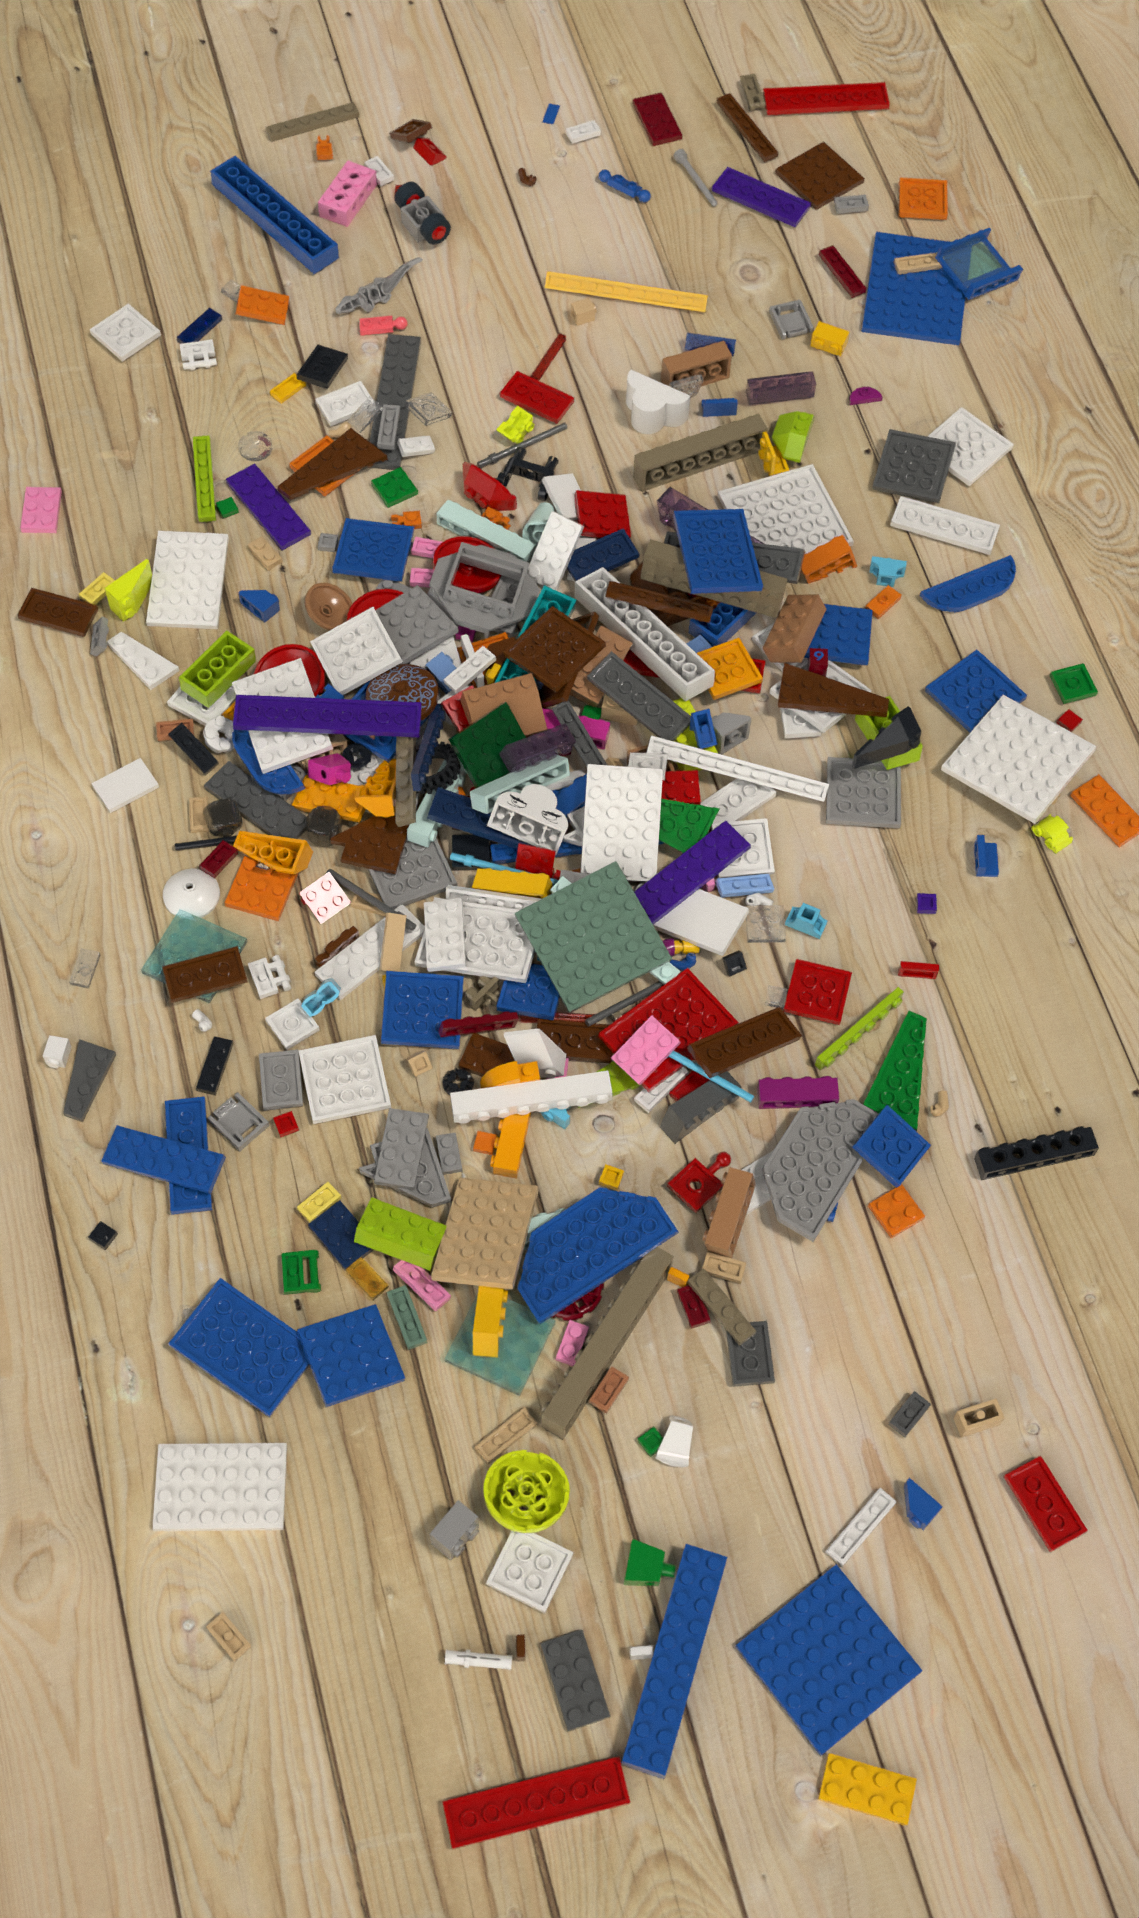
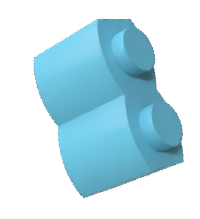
[301,978,341,1017]

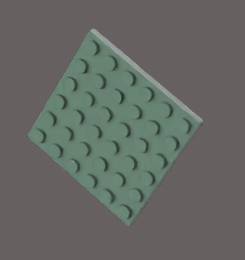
[515,861,672,1014]

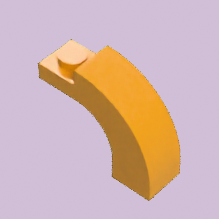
[480,1061,540,1089]

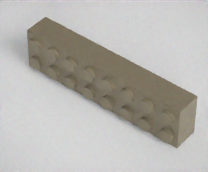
[633,414,768,492]
[640,539,788,618]

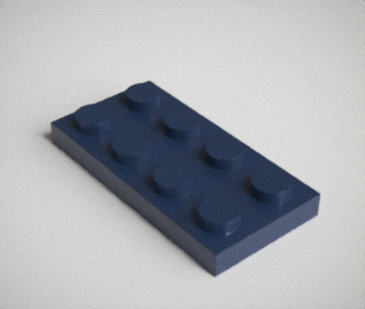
[567,529,640,581]

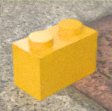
[810,321,850,357]

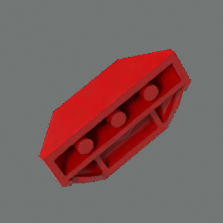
[462,462,517,511]

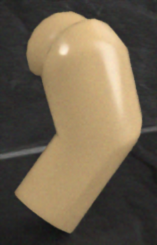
[328,422,351,438]
[930,1090,949,1117]

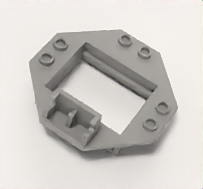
[429,542,540,638]

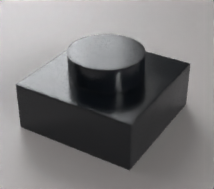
[722,950,747,976]
[88,1221,118,1250]

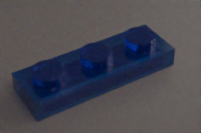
[176,308,223,344]
[685,333,736,356]

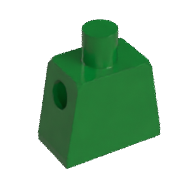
[624,1539,676,1586]

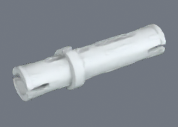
[445,1649,512,1670]

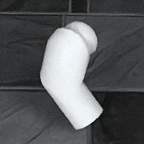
[745,893,774,909]
[192,1009,212,1032]

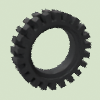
[416,741,461,794]

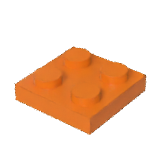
[868,1184,925,1239]

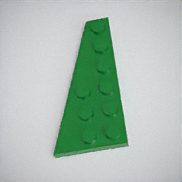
[659,799,720,853]
[863,1010,927,1132]

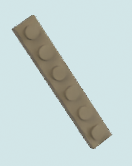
[266,102,360,142]
[395,737,416,827]

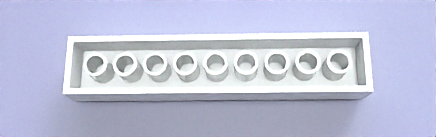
[574,567,715,702]

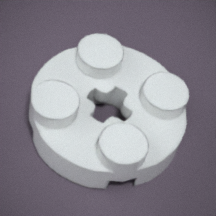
[203,716,235,753]

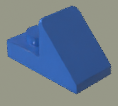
[689,709,717,749]

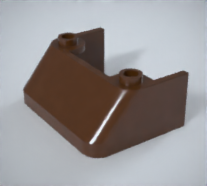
[630,561,706,627]

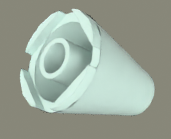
[523,502,555,547]

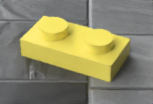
[79,572,115,605]
[297,1182,341,1223]

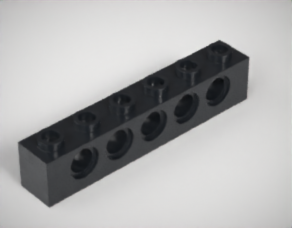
[974,1126,1099,1180]

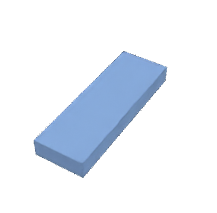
[715,874,774,898]

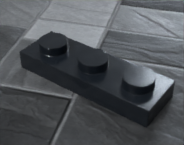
[168,723,219,776]
[196,1036,234,1096]

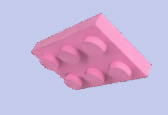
[20,487,62,533]
[611,1015,681,1085]

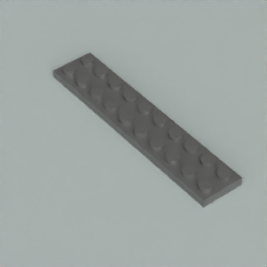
[366,334,421,470]

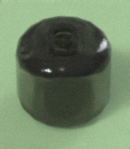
[203,798,243,837]
[306,806,342,847]

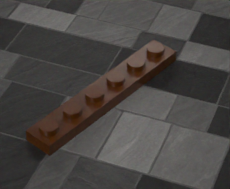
[716,93,778,162]
[605,581,713,623]

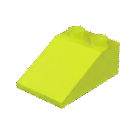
[105,559,152,622]

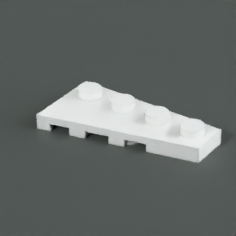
[107,632,180,690]

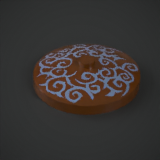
[366,664,439,721]

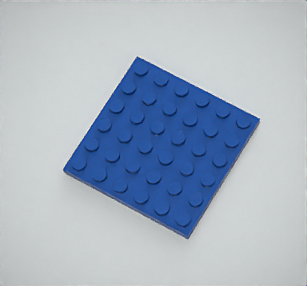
[735,1564,923,1756]

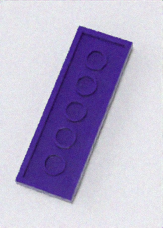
[712,167,811,228]
[226,463,311,551]

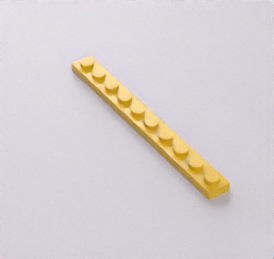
[545,271,708,312]

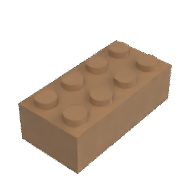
[661,341,732,392]
[763,594,826,663]
[570,625,632,707]
[703,1167,756,1258]

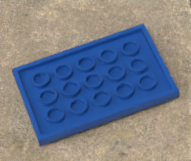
[673,509,763,594]
[168,1278,309,1418]

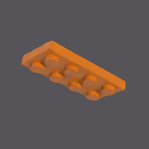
[1070,774,1139,847]

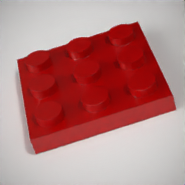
[574,490,631,538]
[783,959,852,1025]

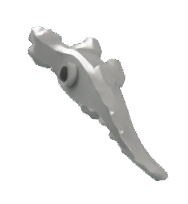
[335,257,423,314]

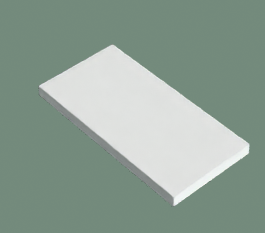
[634,873,749,956]

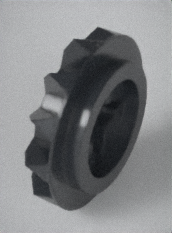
[342,743,372,770]
[442,1067,474,1095]

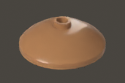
[305,583,353,631]

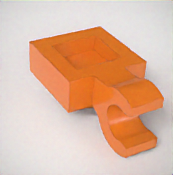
[481,507,511,530]

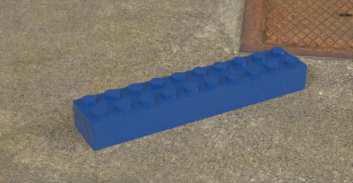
[210,155,339,274]
[621,1544,728,1779]

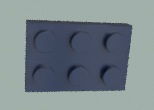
[308,1200,374,1271]

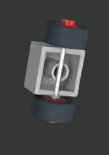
[394,181,451,245]

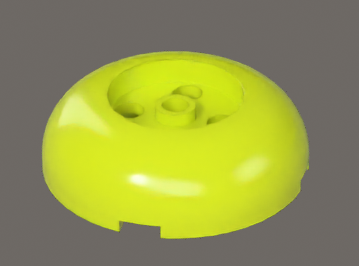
[483,1450,570,1533]

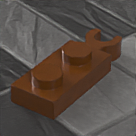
[315,926,359,968]

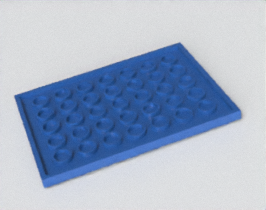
[862,232,971,346]

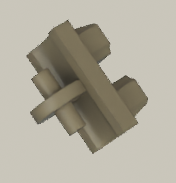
[466,976,500,1011]

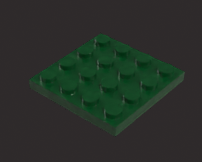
[448,702,538,789]

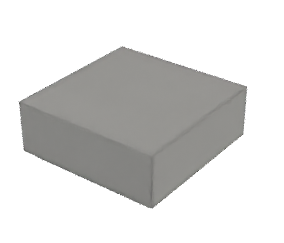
[318,533,338,552]

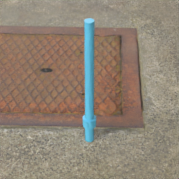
[450,852,559,886]
[667,1051,754,1103]

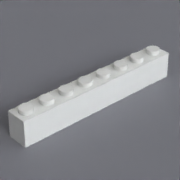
[450,1071,612,1124]

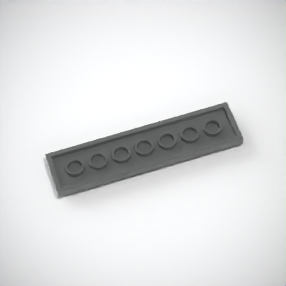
[664,531,805,584]

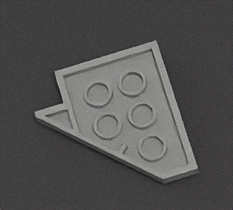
[359,1128,451,1207]

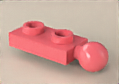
[359,315,408,336]

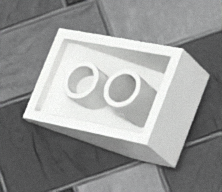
[504,1029,566,1079]

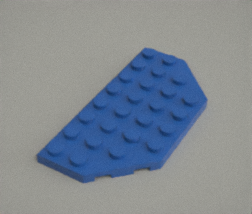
[517,1187,679,1324]

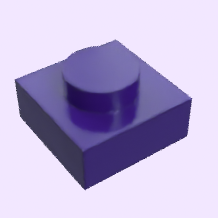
[916,893,937,914]

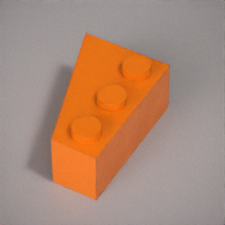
[801,534,858,584]

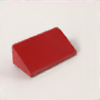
[413,138,447,166]

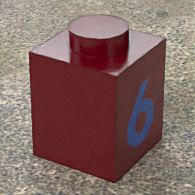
[808,648,828,677]

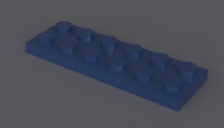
[427,787,534,849]

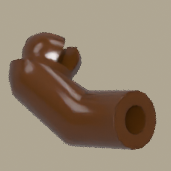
[518,168,537,186]

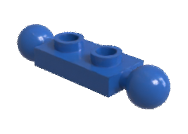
[599,169,651,203]

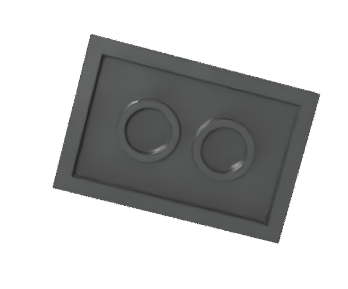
[726,1321,775,1387]

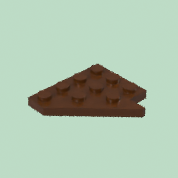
[331,813,410,875]

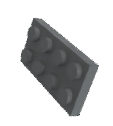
[540,1629,610,1732]

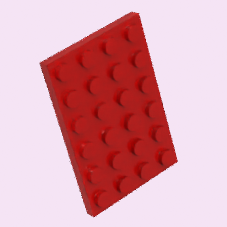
[598,968,739,1092]

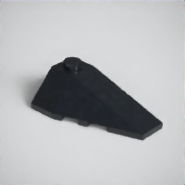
[852,706,922,769]

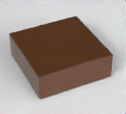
[516,1634,525,1662]

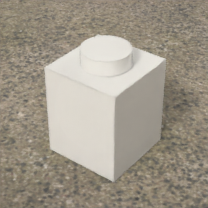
[43,1035,72,1068]

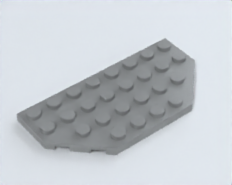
[762,1099,878,1242]

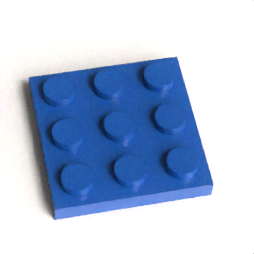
[496,964,560,1021]
[852,1105,931,1188]

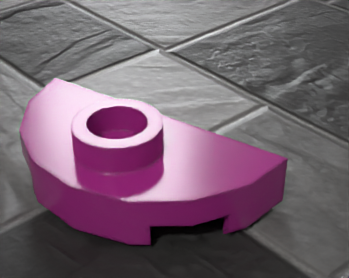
[849,387,883,405]

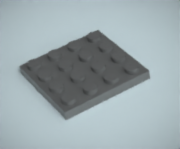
[872,429,956,503]

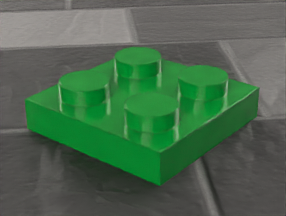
[371,467,418,508]
[1050,663,1098,704]

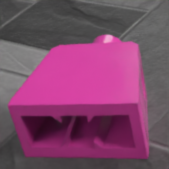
[308,753,351,785]

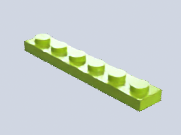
[193,435,216,522]
[815,987,904,1071]

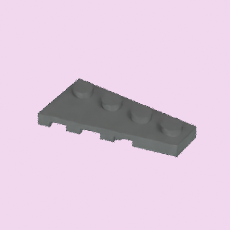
[63,1039,116,1122]

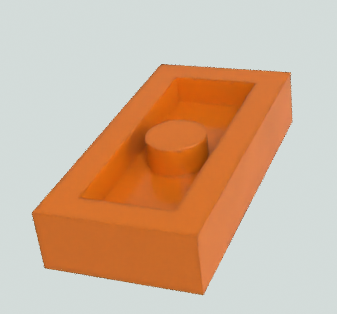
[865,585,902,619]

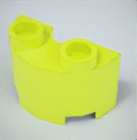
[496,406,534,444]
[1031,814,1073,854]

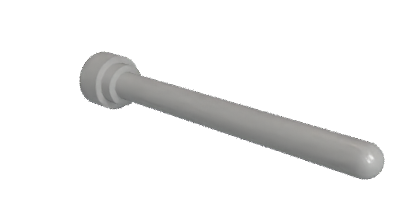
[673,149,717,207]

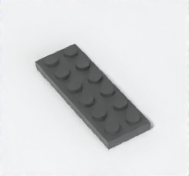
[587,651,691,741]
[204,761,312,839]

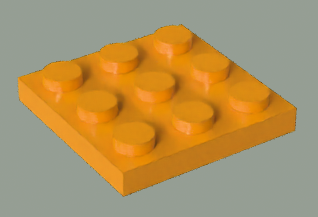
[697,638,763,700]

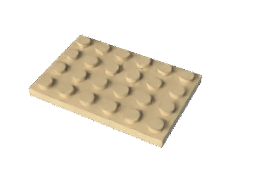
[431,1178,539,1290]

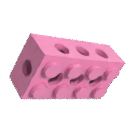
[318,161,377,227]

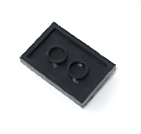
[297,344,348,389]

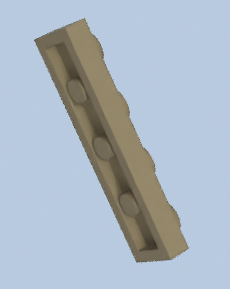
[687,1269,756,1346]

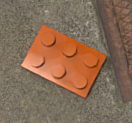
[236,285,290,325]

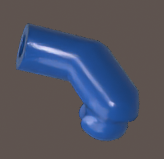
[670,953,696,971]

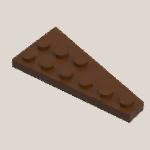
[277,428,388,500]
[778,663,889,717]

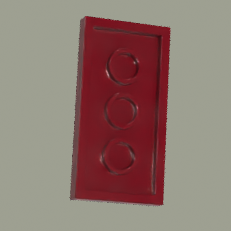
[632,92,683,146]

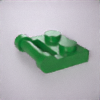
[281,1250,322,1295]

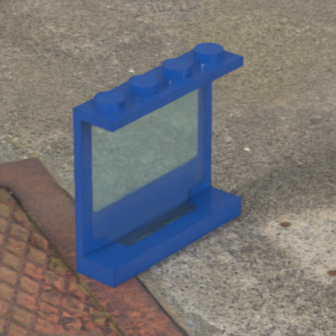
[935,227,1023,300]

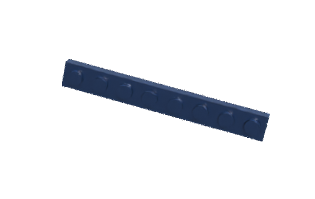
[411,704,446,791]

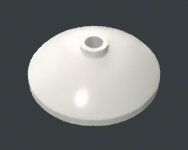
[163,868,220,920]

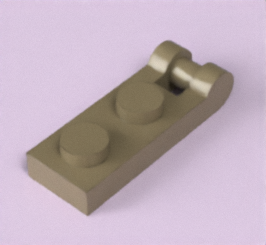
[740,74,765,111]

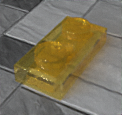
[346,1257,389,1301]

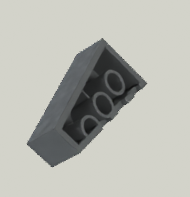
[660,1071,742,1144]

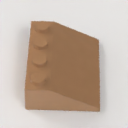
[460,673,547,737]

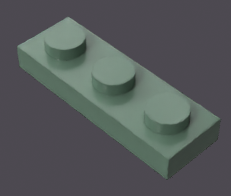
[387,1285,428,1350]

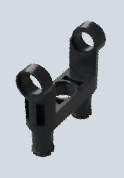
[497,446,559,501]

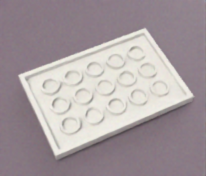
[146,531,229,629]
[232,658,333,774]
[581,764,663,882]
[414,897,535,983]
[153,1443,287,1531]

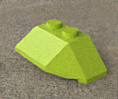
[772,411,815,463]

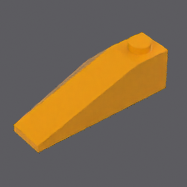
[355,759,396,817]
[233,831,313,874]

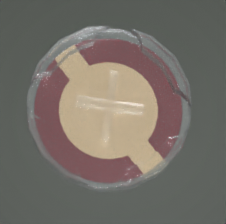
[238,431,273,461]

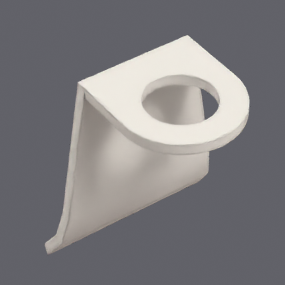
[656,1415,693,1467]

